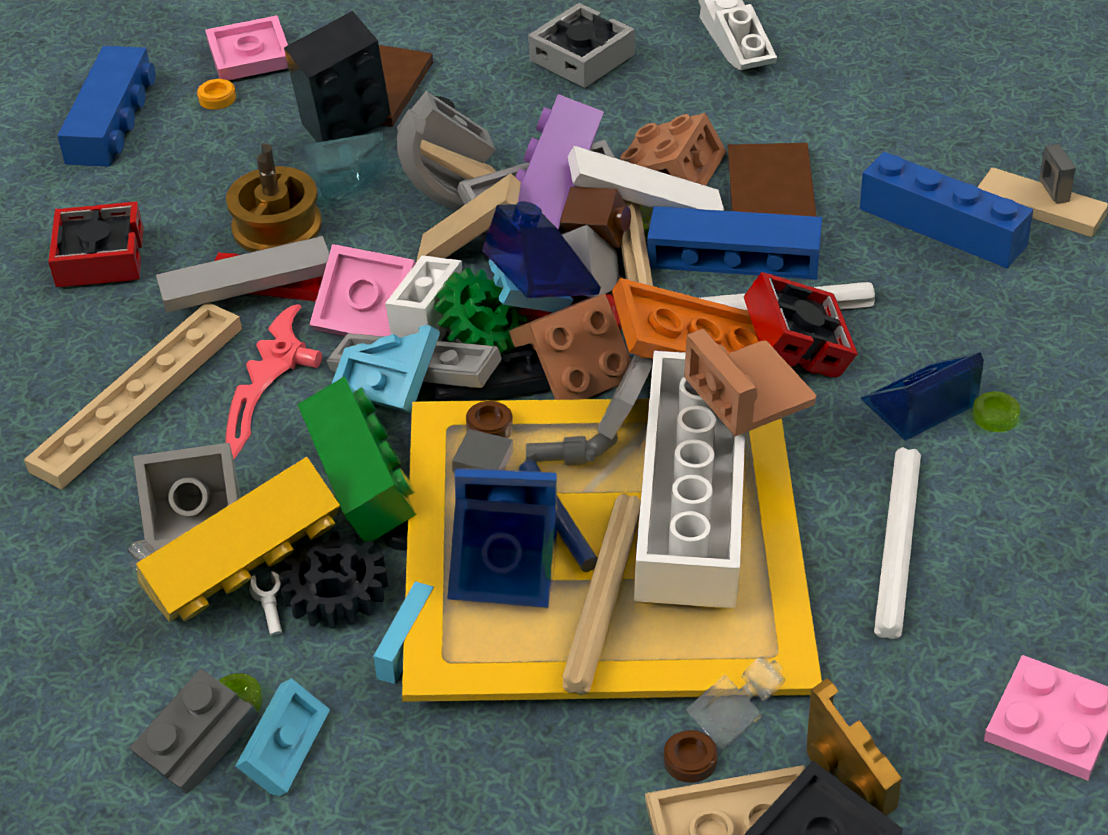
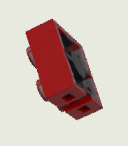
[48,201,144,287]
[743,272,858,377]

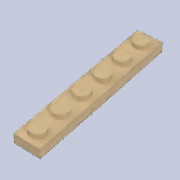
[24,303,242,490]

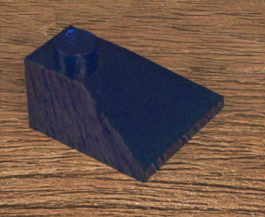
[482,201,601,298]

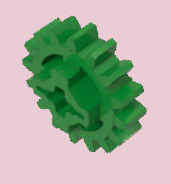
[434,268,527,355]

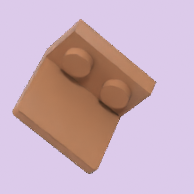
[620,113,727,186]
[509,293,631,400]
[684,328,816,436]

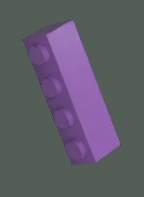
[497,94,604,253]

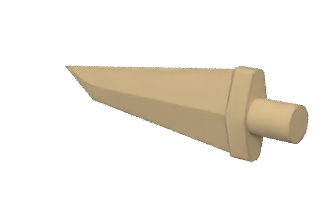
[420,140,497,180]

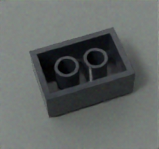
[284,11,391,152]

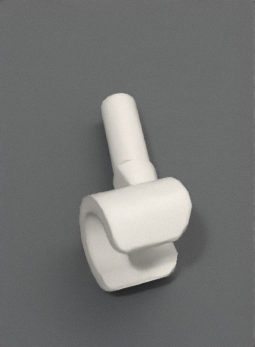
[249,571,282,636]

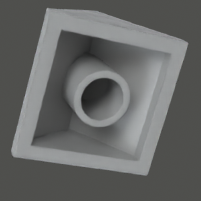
[133,443,240,551]

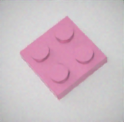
[205,15,288,81]
[309,244,416,336]
[984,655,1108,781]

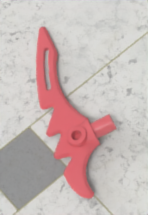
[226,304,322,459]

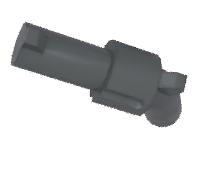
[526,433,618,465]

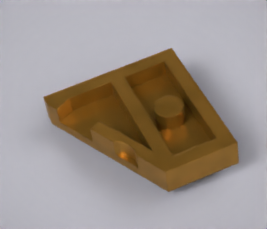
[806,678,902,816]

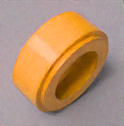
[197,79,236,110]

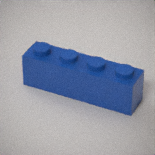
[57,46,155,167]
[860,152,1033,269]
[647,206,822,280]

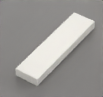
[567,146,724,211]

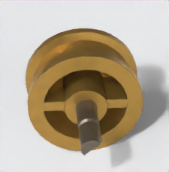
[226,143,322,252]

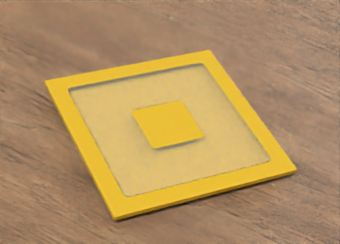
[402,399,822,702]

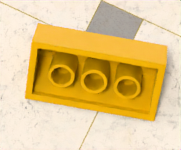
[136,457,340,622]

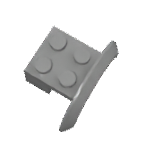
[397,91,496,211]

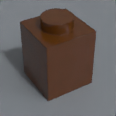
[559,187,631,248]

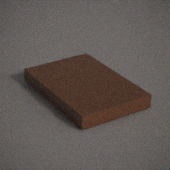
[379,45,433,127]
[727,142,817,217]

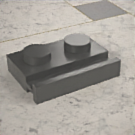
[129,668,259,794]

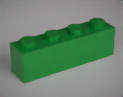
[297,376,416,542]

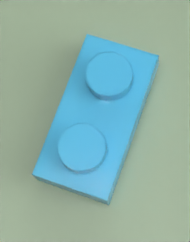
[373,581,434,684]
[235,678,330,796]

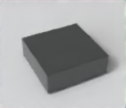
[1039,144,1076,204]
[452,429,513,473]

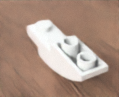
[698,0,777,70]

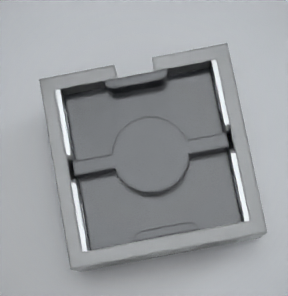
[528,3,635,88]

